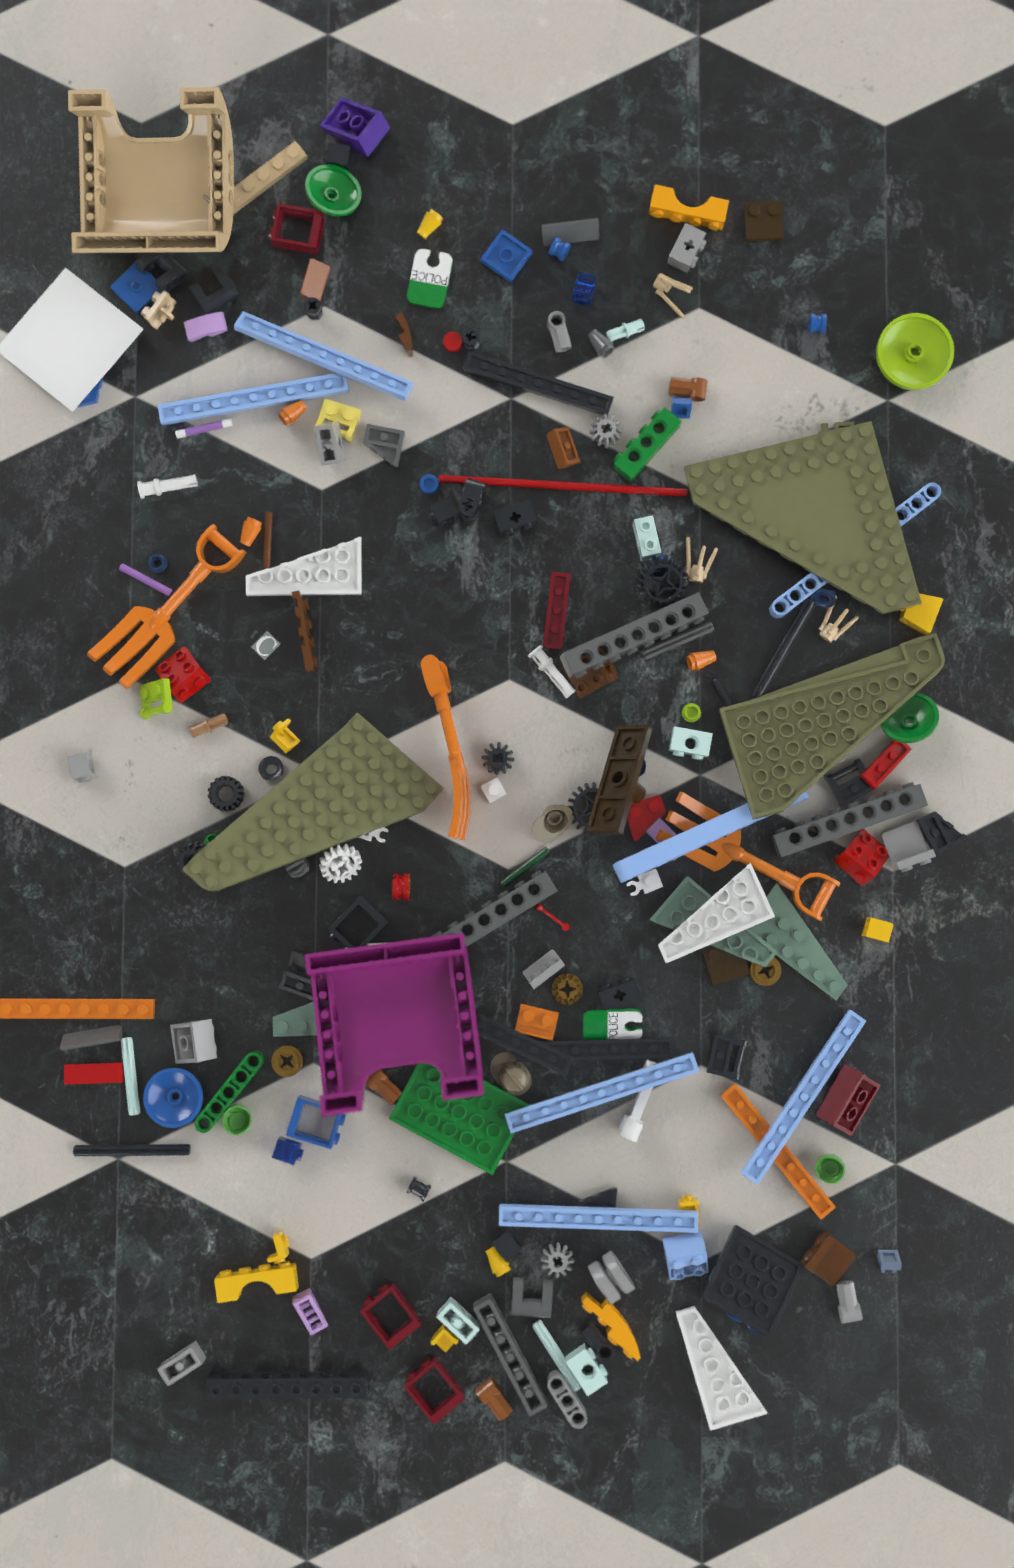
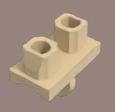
[141,291,176,330]

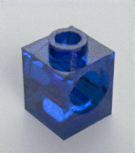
[572,271,597,305]
[271,1136,304,1165]

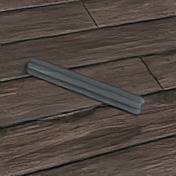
[642,621,714,660]

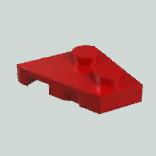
[627,795,666,841]

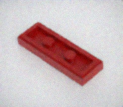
[860,740,912,790]
[64,1062,124,1085]

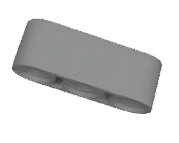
[547,1370,587,1429]

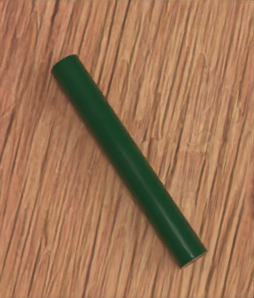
[500,847,550,888]

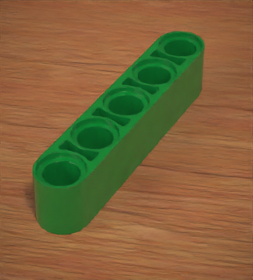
[195,1051,265,1133]

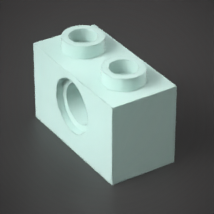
[632,515,661,561]
[668,726,713,760]
[437,1297,480,1345]
[565,1343,608,1396]

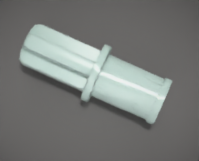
[606,319,645,341]

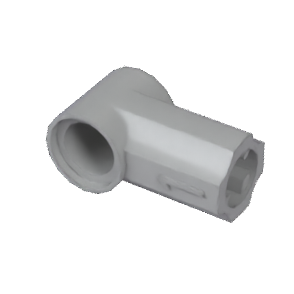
[547,311,572,353]
[836,1280,862,1324]

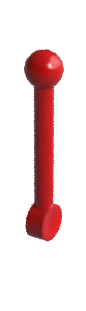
[535,903,569,931]

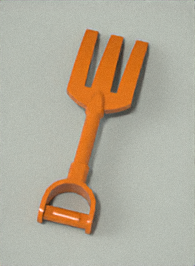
[87,524,246,690]
[421,655,471,841]
[655,792,841,921]

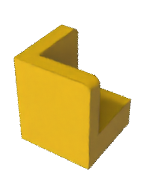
[862,917,893,943]
[431,1324,459,1352]

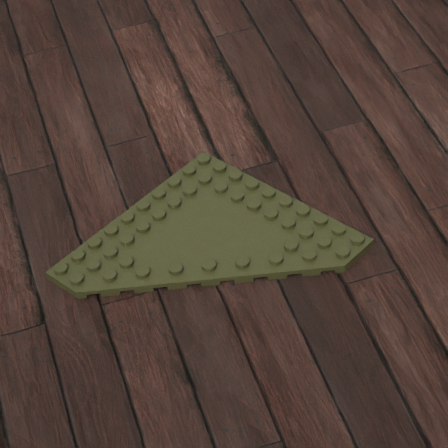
[684,421,922,614]

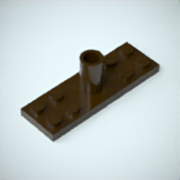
[586,725,653,834]

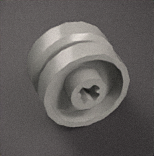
[588,1250,635,1304]

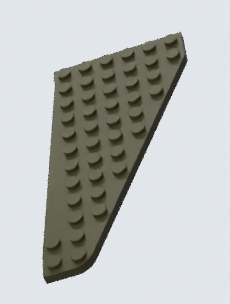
[719,633,945,820]
[182,712,444,891]

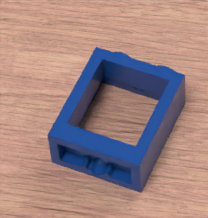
[286,1095,346,1149]

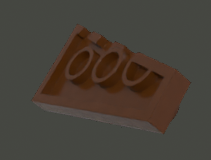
[292,591,318,674]

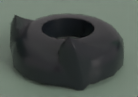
[258,756,284,781]

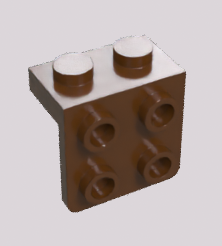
[562,648,619,698]
[801,1231,855,1286]

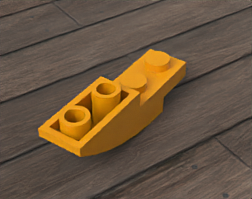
[581,1292,640,1361]

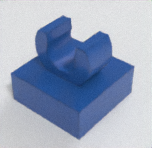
[671,396,692,419]

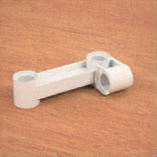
[618,1059,657,1142]

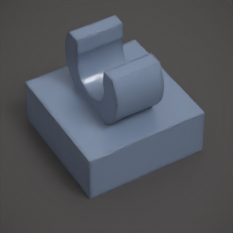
[877,1250,902,1273]

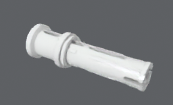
[137,474,198,499]
[528,645,576,699]

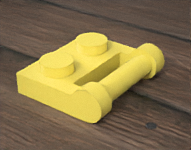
[314,399,361,442]

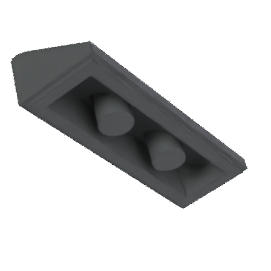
[542,218,599,246]
[60,1025,123,1051]

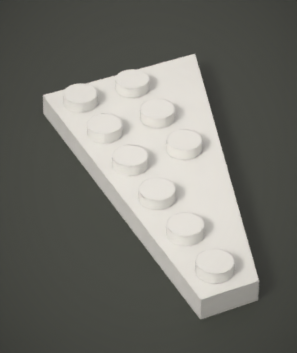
[246,537,362,596]
[658,863,775,963]
[676,1306,768,1431]

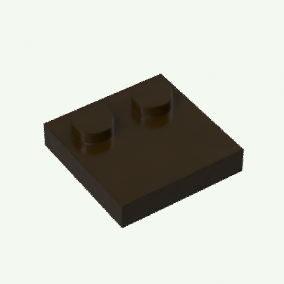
[743,201,784,242]
[701,945,750,986]

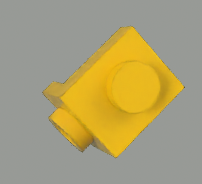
[270,718,300,753]
[677,1195,700,1223]
[267,1230,290,1264]

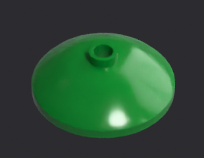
[305,164,361,216]
[880,692,939,743]

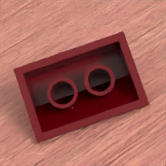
[816,1064,881,1136]

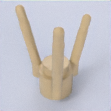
[653,273,692,318]
[686,537,718,583]
[819,595,859,643]

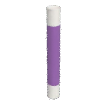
[175,418,233,439]

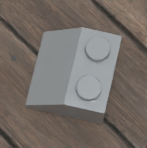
[170,1019,217,1064]

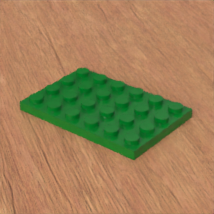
[389,1063,529,1175]

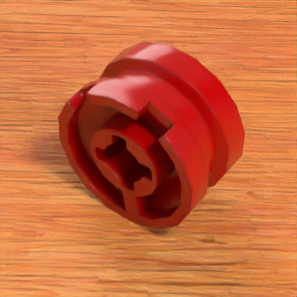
[392,874,410,901]

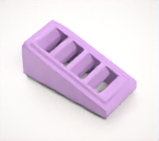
[292,1288,328,1335]

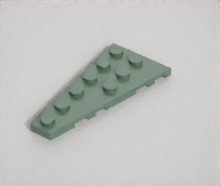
[650,876,778,967]
[750,883,848,1001]

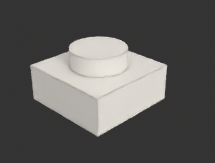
[481,777,507,803]

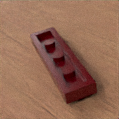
[543,571,571,650]

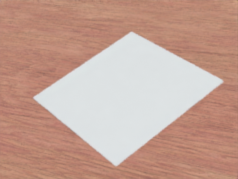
[0,268,143,412]

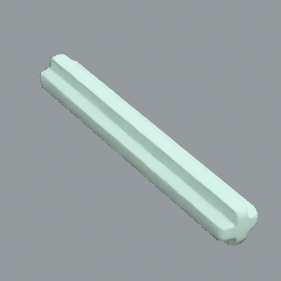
[121,1037,140,1115]
[532,1320,582,1392]

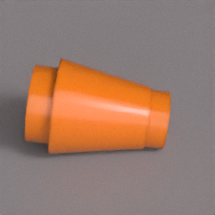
[278,400,307,426]
[240,517,262,546]
[686,650,716,671]

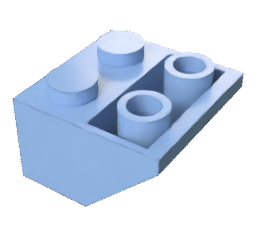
[662,1231,709,1280]

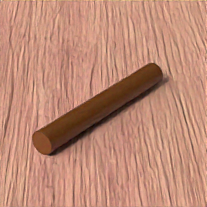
[263,512,273,569]

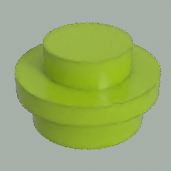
[682,703,701,722]

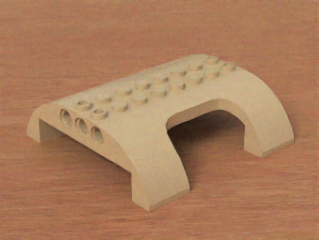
[68,87,234,253]

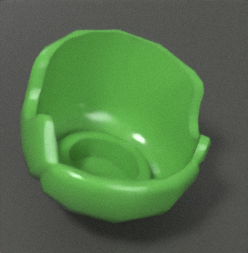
[222,1105,252,1136]
[814,1154,845,1184]

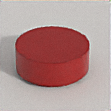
[443,332,462,352]

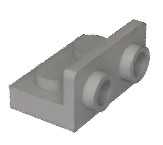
[523,949,565,989]

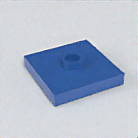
[480,230,533,283]
[110,261,161,315]

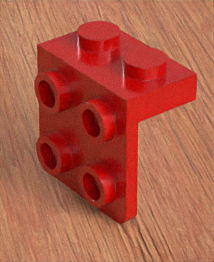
[155,647,211,703]
[833,829,889,887]

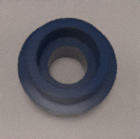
[148,554,168,573]

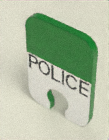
[407,249,452,309]
[583,1009,642,1040]

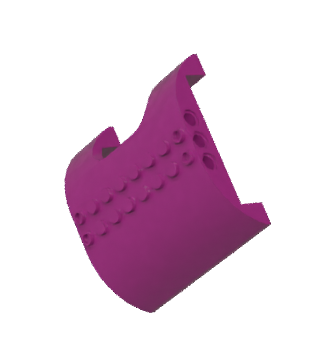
[305,933,484,1116]

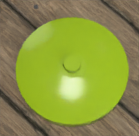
[876,313,954,390]

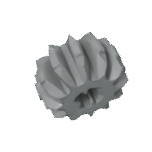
[590,414,622,448]
[541,1242,574,1278]

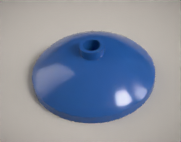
[143,1068,203,1128]

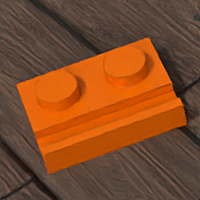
[515,1004,559,1041]

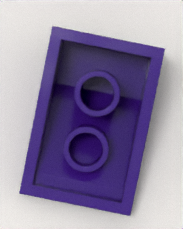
[320,97,390,157]

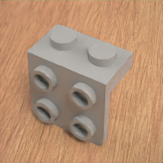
[881,821,936,872]

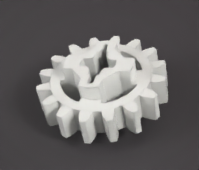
[319,844,362,883]

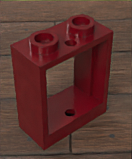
[269,203,325,255]
[360,1282,422,1350]
[404,1356,465,1425]

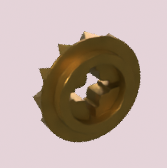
[749,957,781,986]
[552,973,583,1005]
[271,1046,303,1077]

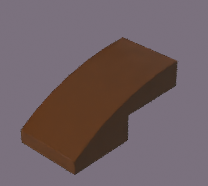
[395,312,413,357]

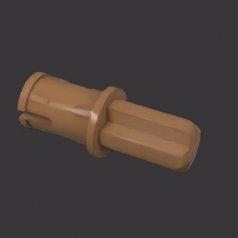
[189,714,228,738]

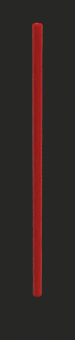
[439,475,687,496]

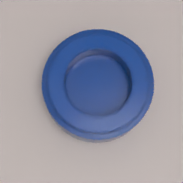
[420,474,439,495]

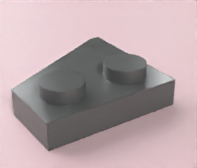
[363,424,405,468]

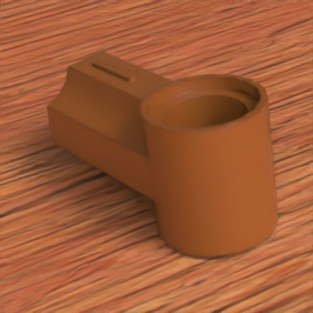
[668,377,708,402]
[366,1069,402,1105]
[475,1377,513,1421]

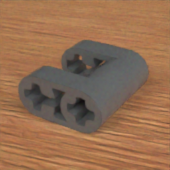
[511,1277,553,1318]

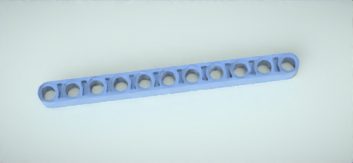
[769,483,941,618]
[613,791,809,883]

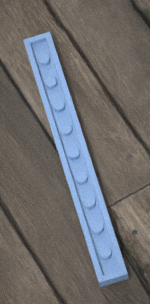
[234,311,414,401]
[158,373,349,425]
[740,1009,866,1185]
[505,1052,699,1133]
[499,1204,699,1233]

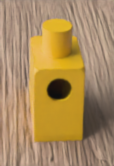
[899,593,943,636]

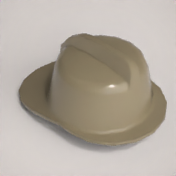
[532,804,574,844]
[490,1052,532,1096]

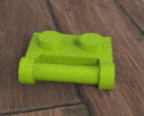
[139,679,173,720]

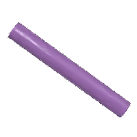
[119,563,173,597]

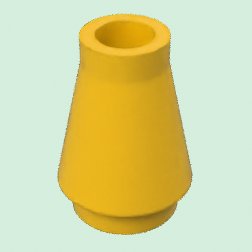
[417,209,443,239]
[485,1247,511,1277]

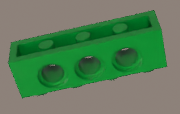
[613,407,682,483]

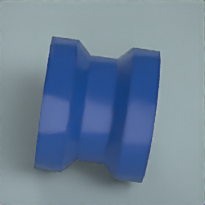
[549,237,571,261]
[808,313,827,333]

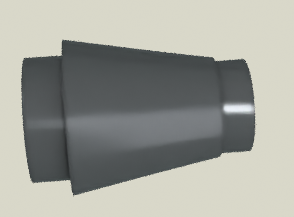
[588,329,615,358]

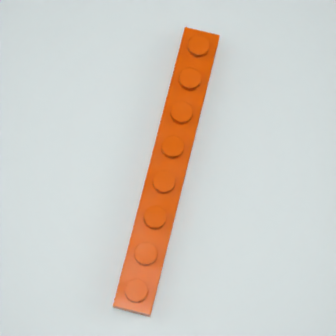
[0,998,155,1019]
[720,1082,836,1220]

